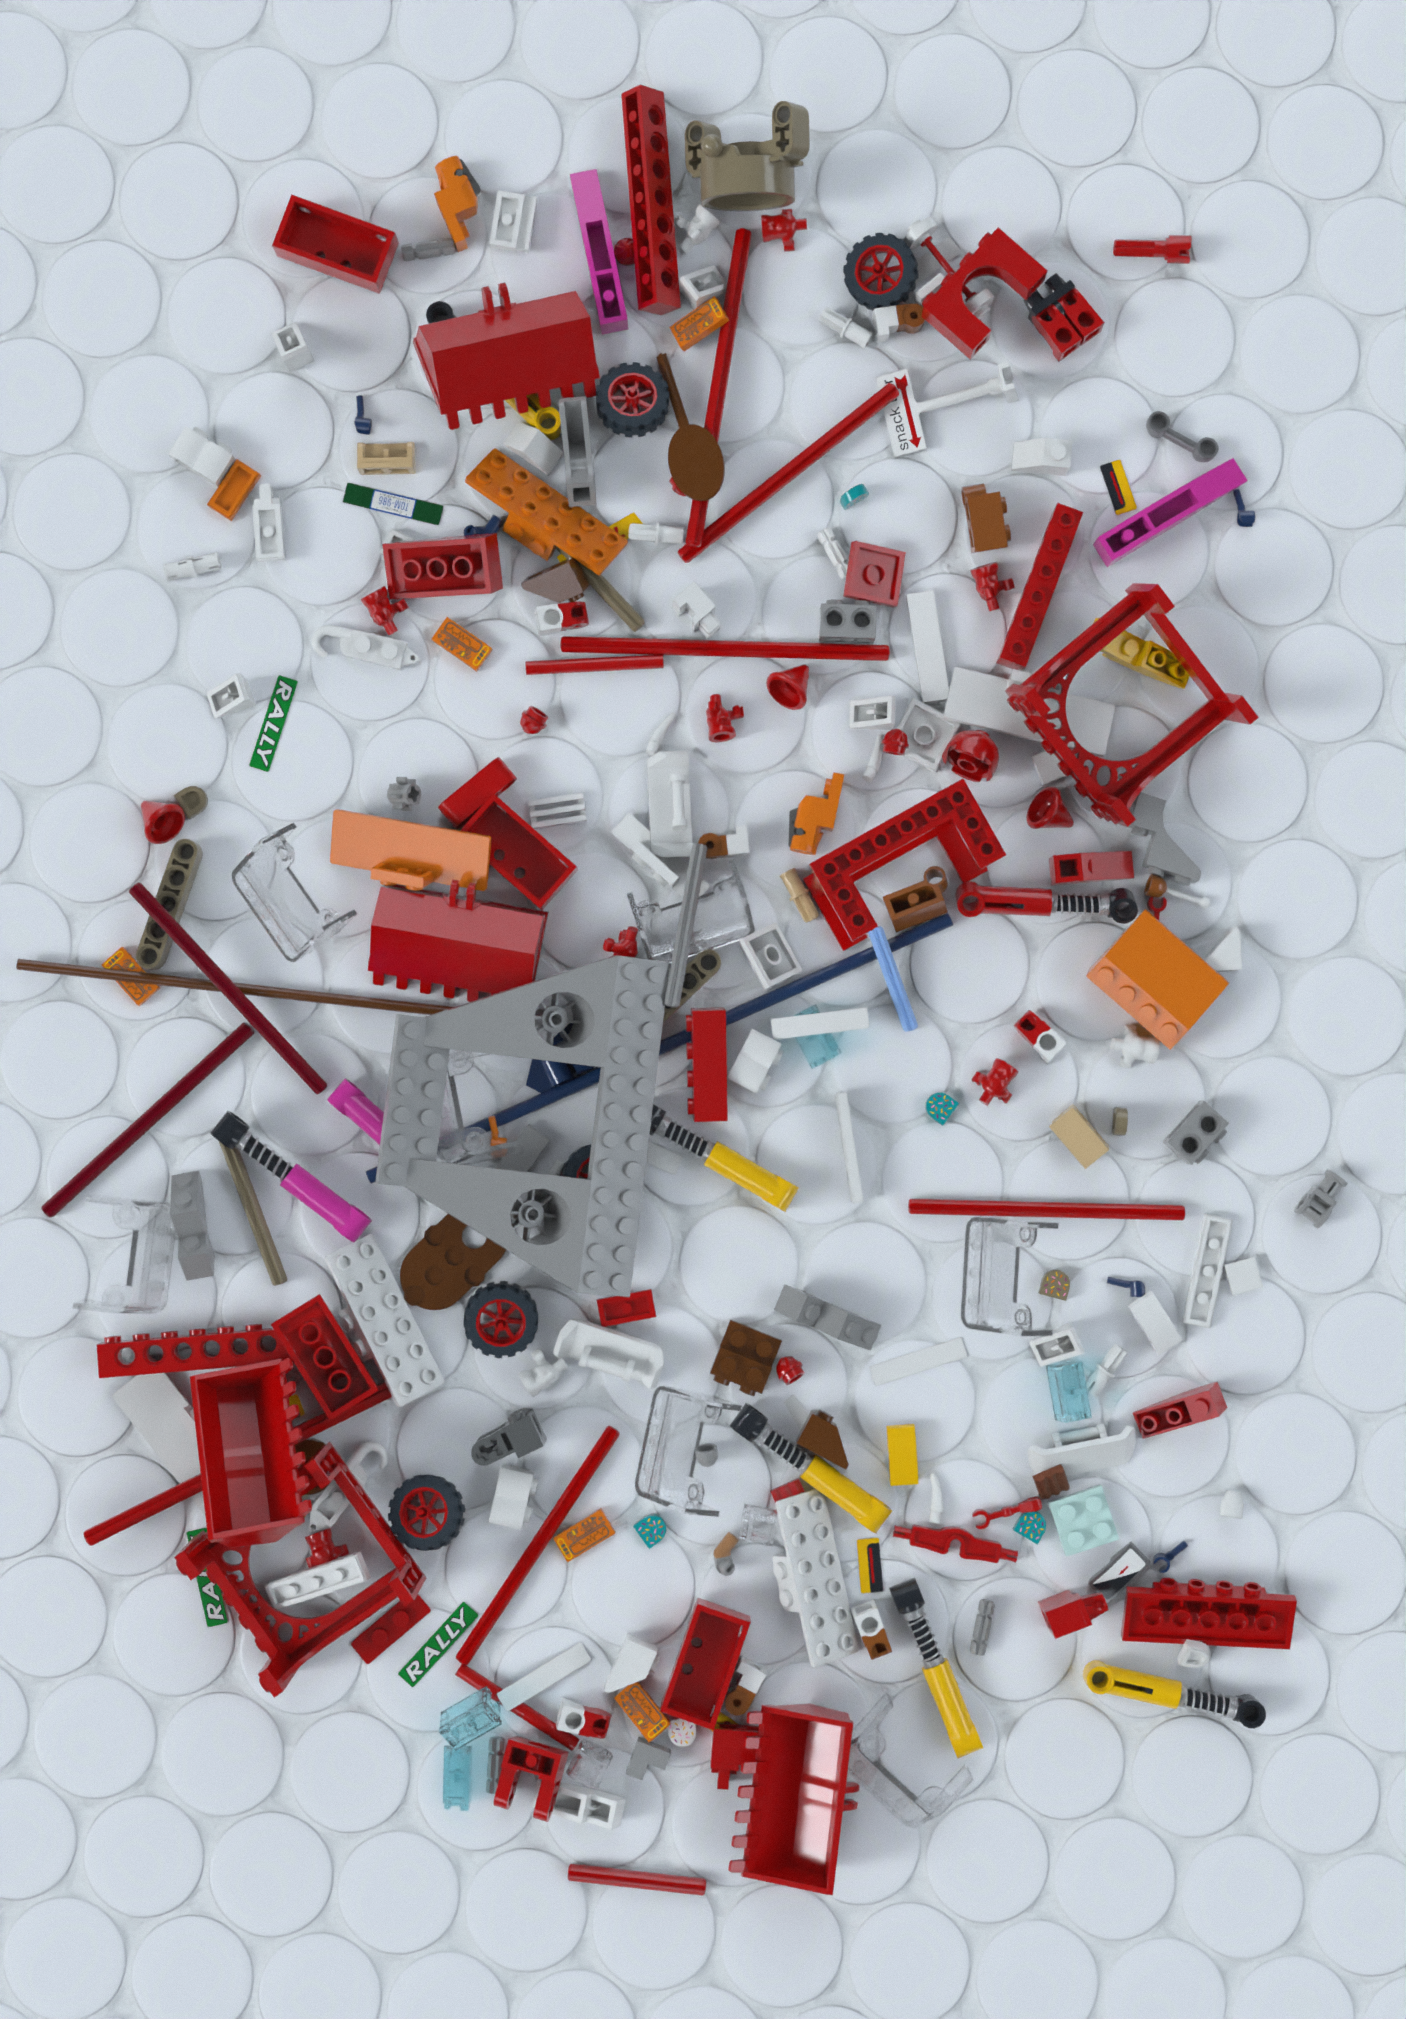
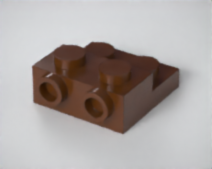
[710,1319,782,1396]

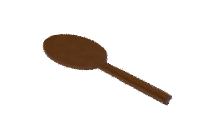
[656,353,725,501]

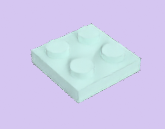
[1048,1484,1119,1557]

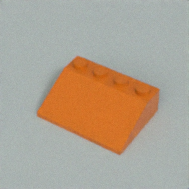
[1086,909,1229,1050]

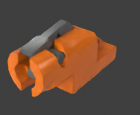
[434,156,481,252]
[788,772,844,855]

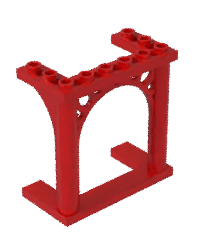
[1005,583,1259,827]
[803,779,1006,951]
[174,1441,427,1698]

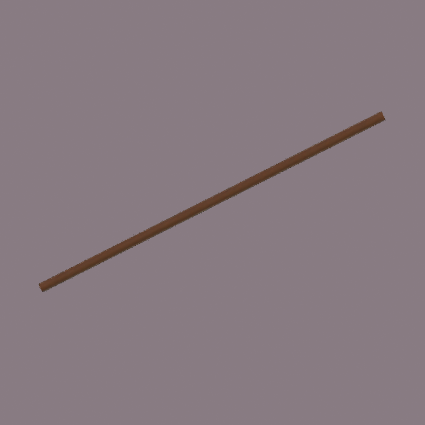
[16,959,454,1015]

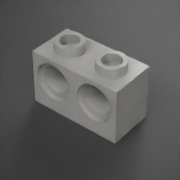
[819,599,877,643]
[1163,1101,1229,1165]

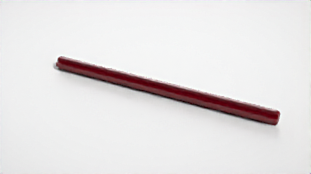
[129,882,327,1095]
[41,1022,254,1218]

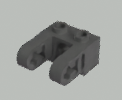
[471,1408,547,1466]

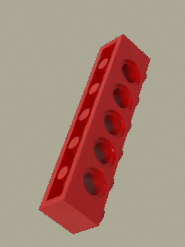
[996,503,1083,670]

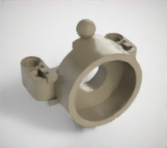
[685,101,810,211]

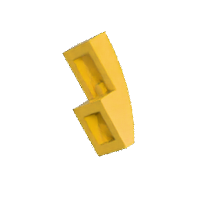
[886,1424,918,1486]

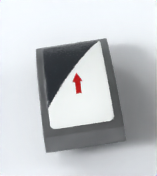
[1088,1542,1151,1603]

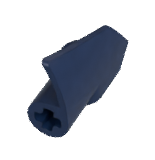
[526,1019,596,1093]

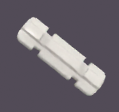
[817,527,848,580]

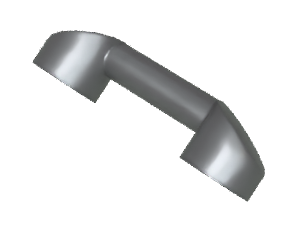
[1146,411,1219,462]

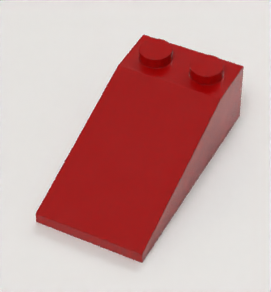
[382,533,503,599]
[271,1294,379,1420]

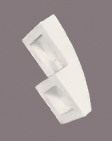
[1128,1291,1182,1355]

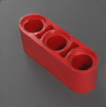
[438,757,517,829]

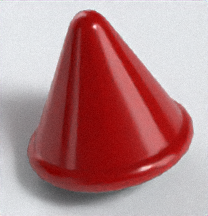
[766,664,809,710]
[1026,786,1074,829]
[141,801,185,844]

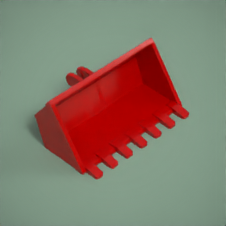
[413,283,600,430]
[368,879,549,1002]
[190,1358,312,1548]
[728,1703,860,1895]

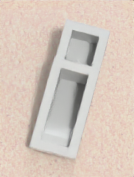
[532,1779,626,1830]

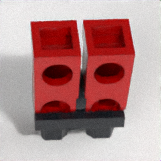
[1023,273,1105,362]

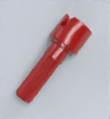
[1113,235,1192,264]

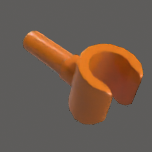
[488,1116,507,1154]

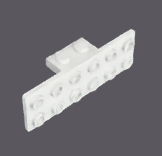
[943,667,1115,757]
[325,1234,445,1407]
[112,1373,205,1515]
[772,1489,859,1668]

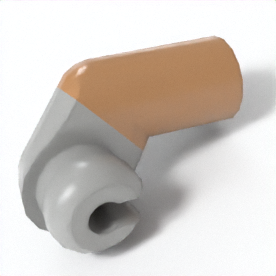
[713,1532,739,1576]

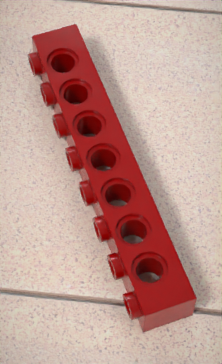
[621,85,681,315]
[97,1324,291,1378]

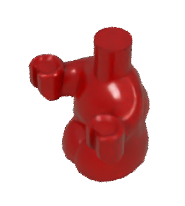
[761,209,807,252]
[970,562,1015,611]
[360,586,409,636]
[706,694,744,743]
[603,926,638,958]
[971,1058,1018,1106]
[305,1528,349,1568]

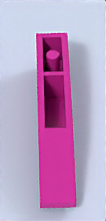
[570,169,629,335]
[1093,458,1248,568]

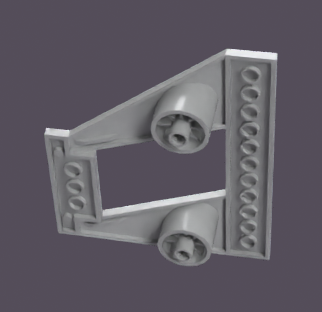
[375,955,670,1297]

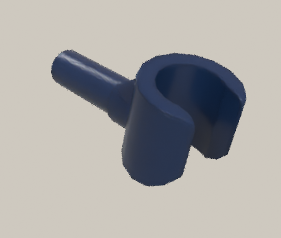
[354,395,372,435]
[1233,489,1255,527]
[1107,1277,1145,1297]
[1153,1541,1188,1573]

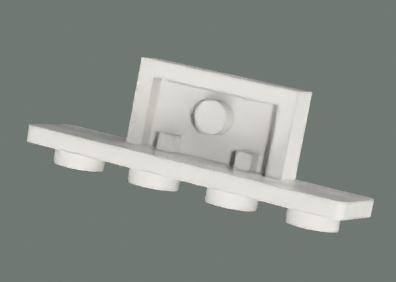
[611,813,710,900]

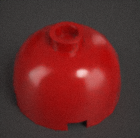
[942,730,999,782]

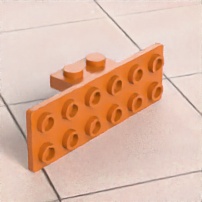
[465,448,628,575]
[330,809,491,891]

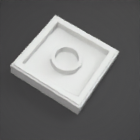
[896,698,961,773]

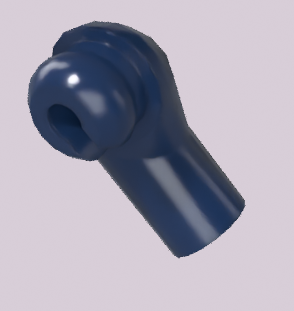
[463,514,504,535]

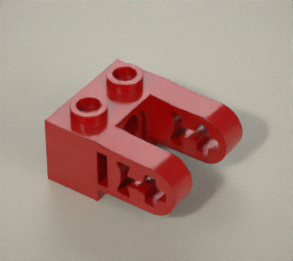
[493,1736,569,1822]

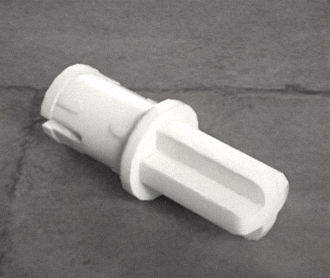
[819,307,873,348]
[628,522,684,545]
[1082,1344,1127,1398]

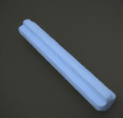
[868,926,918,1032]

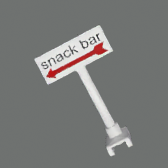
[876,361,1019,458]

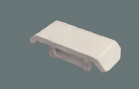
[647,751,693,857]
[553,1319,664,1388]
[1028,1423,1136,1476]

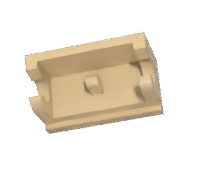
[357,442,415,475]
[1049,1104,1109,1169]

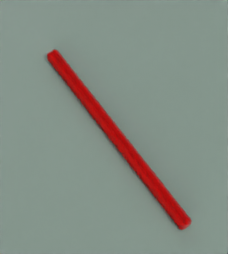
[678,383,899,563]
[908,1199,1185,1221]
[456,1426,620,1665]

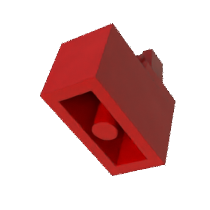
[1038,1590,1109,1639]
[710,1722,759,1790]

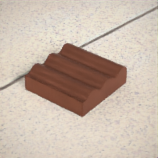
[1032,1464,1070,1500]

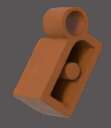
[961,483,1011,553]
[883,866,948,933]

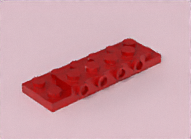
[1121,1578,1297,1650]

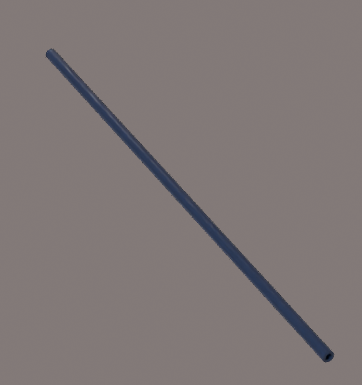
[366,913,953,1184]

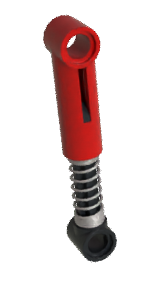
[955,881,1138,924]

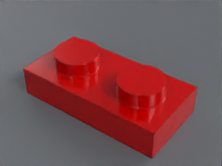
[597,1289,656,1327]

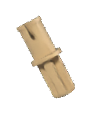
[780,868,819,923]

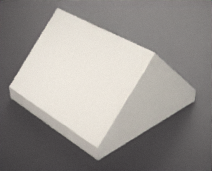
[739,922,803,991]

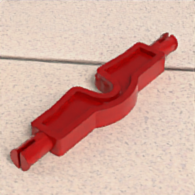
[893,1524,1018,1563]

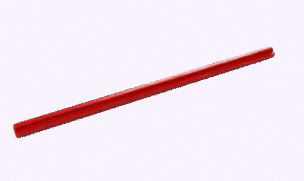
[686,228,752,548]
[560,636,890,661]
[83,1382,392,1546]

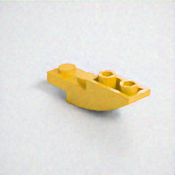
[1093,618,1190,689]

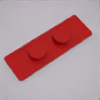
[351,1594,431,1664]

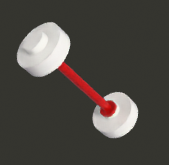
[903,217,995,319]

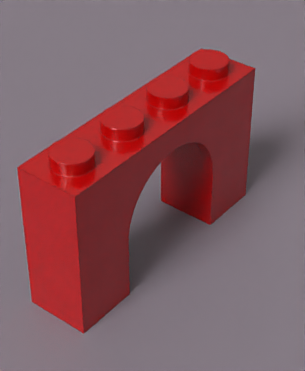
[921,227,1048,360]

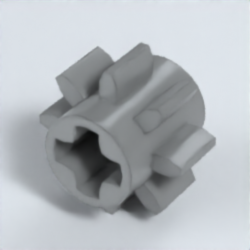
[387,777,421,811]

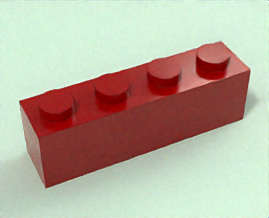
[686,1007,728,1122]

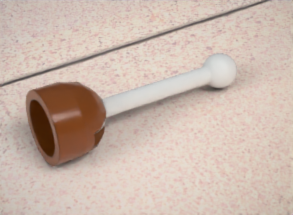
[1144,874,1211,908]

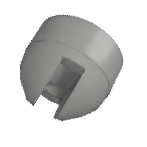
[695,1443,718,1467]

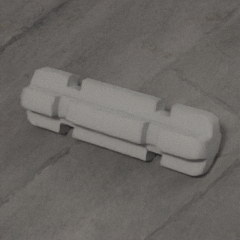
[401,238,455,261]
[970,1599,995,1656]
[486,1736,504,1794]

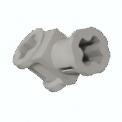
[1294,1169,1348,1229]

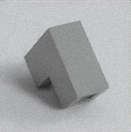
[626,1737,671,1780]

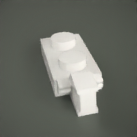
[252,483,285,562]

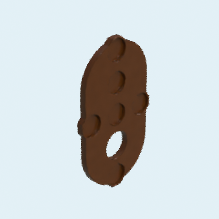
[400,1214,506,1310]

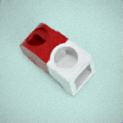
[535,601,589,636]
[1013,1010,1067,1064]
[555,1698,612,1739]

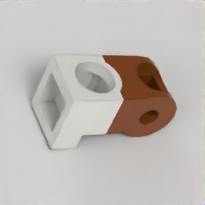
[872,303,925,343]
[698,825,750,859]
[851,1599,892,1660]
[725,1655,766,1716]

